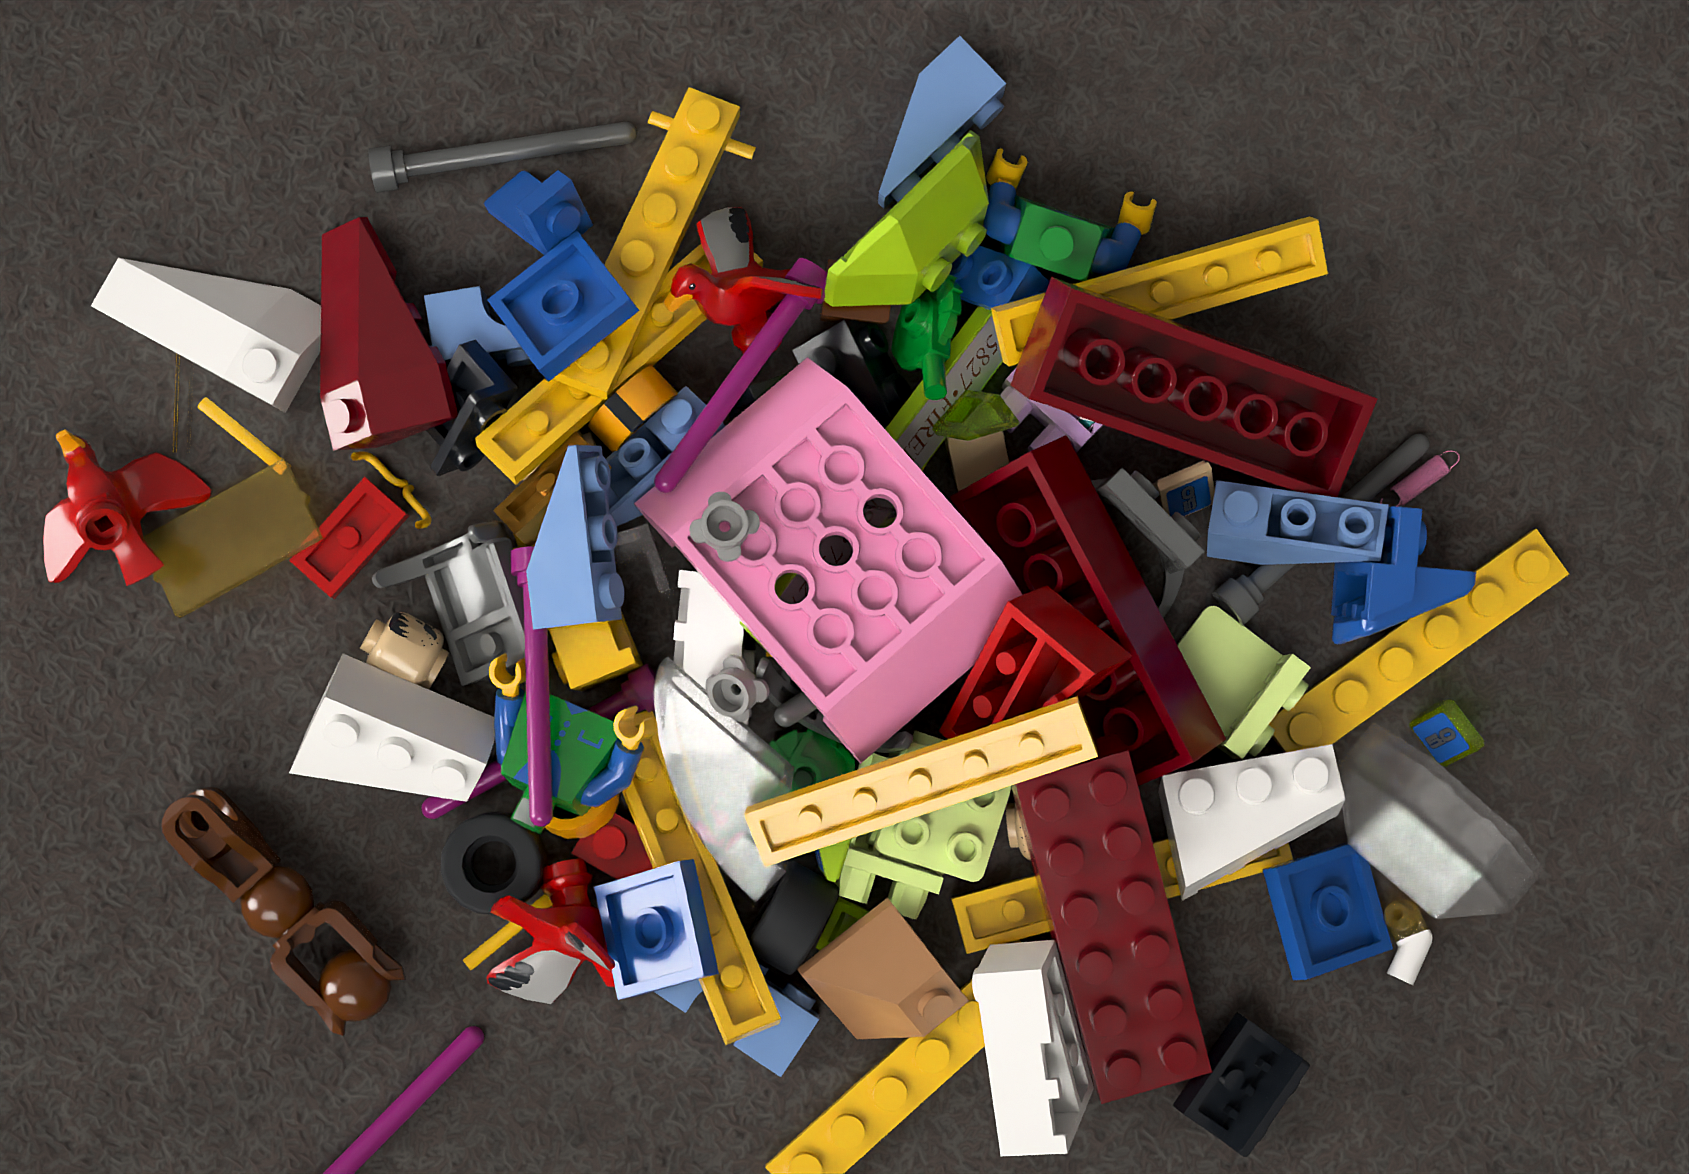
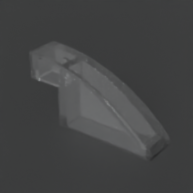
[654,656,794,902]

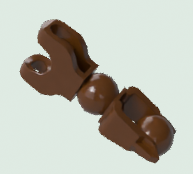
[161,787,406,1036]

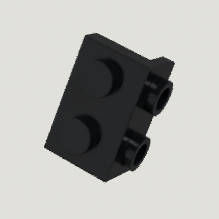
[792,319,912,429]
[426,339,518,476]
[1172,1012,1310,1157]

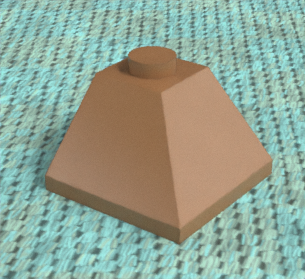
[797,897,969,1039]

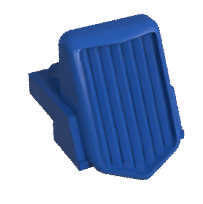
[1331,507,1476,645]

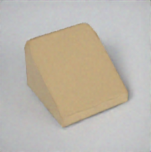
[944,421,1009,491]

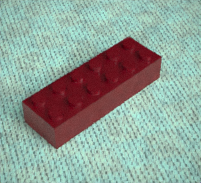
[1010,277,1378,497]
[950,435,1226,786]
[1011,733,1212,1104]

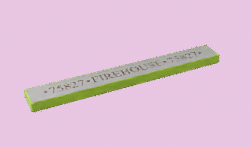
[739,306,1003,654]

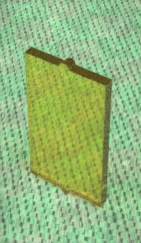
[143,458,323,618]

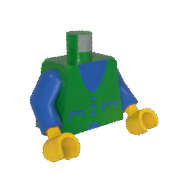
[983,148,1157,281]
[489,653,659,834]

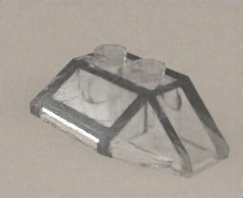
[1337,722,1544,919]

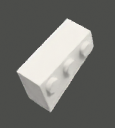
[665,570,756,750]
[289,653,495,802]
[1158,744,1346,901]
[972,940,1094,1156]

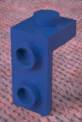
[484,170,593,255]
[949,246,1050,310]

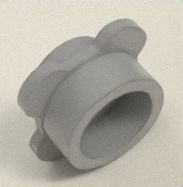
[689,492,760,562]
[705,655,770,722]

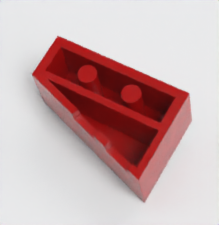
[939,585,1133,739]

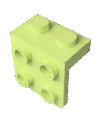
[1177,606,1311,759]
[875,731,1012,882]

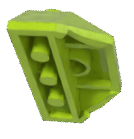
[824,130,989,307]

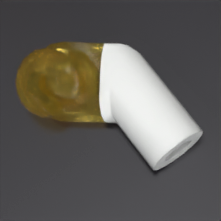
[1384,899,1433,985]

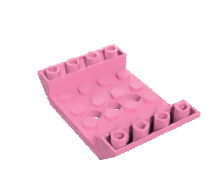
[634,357,1022,764]

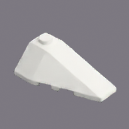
[91,258,321,413]

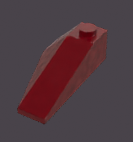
[320,217,458,451]

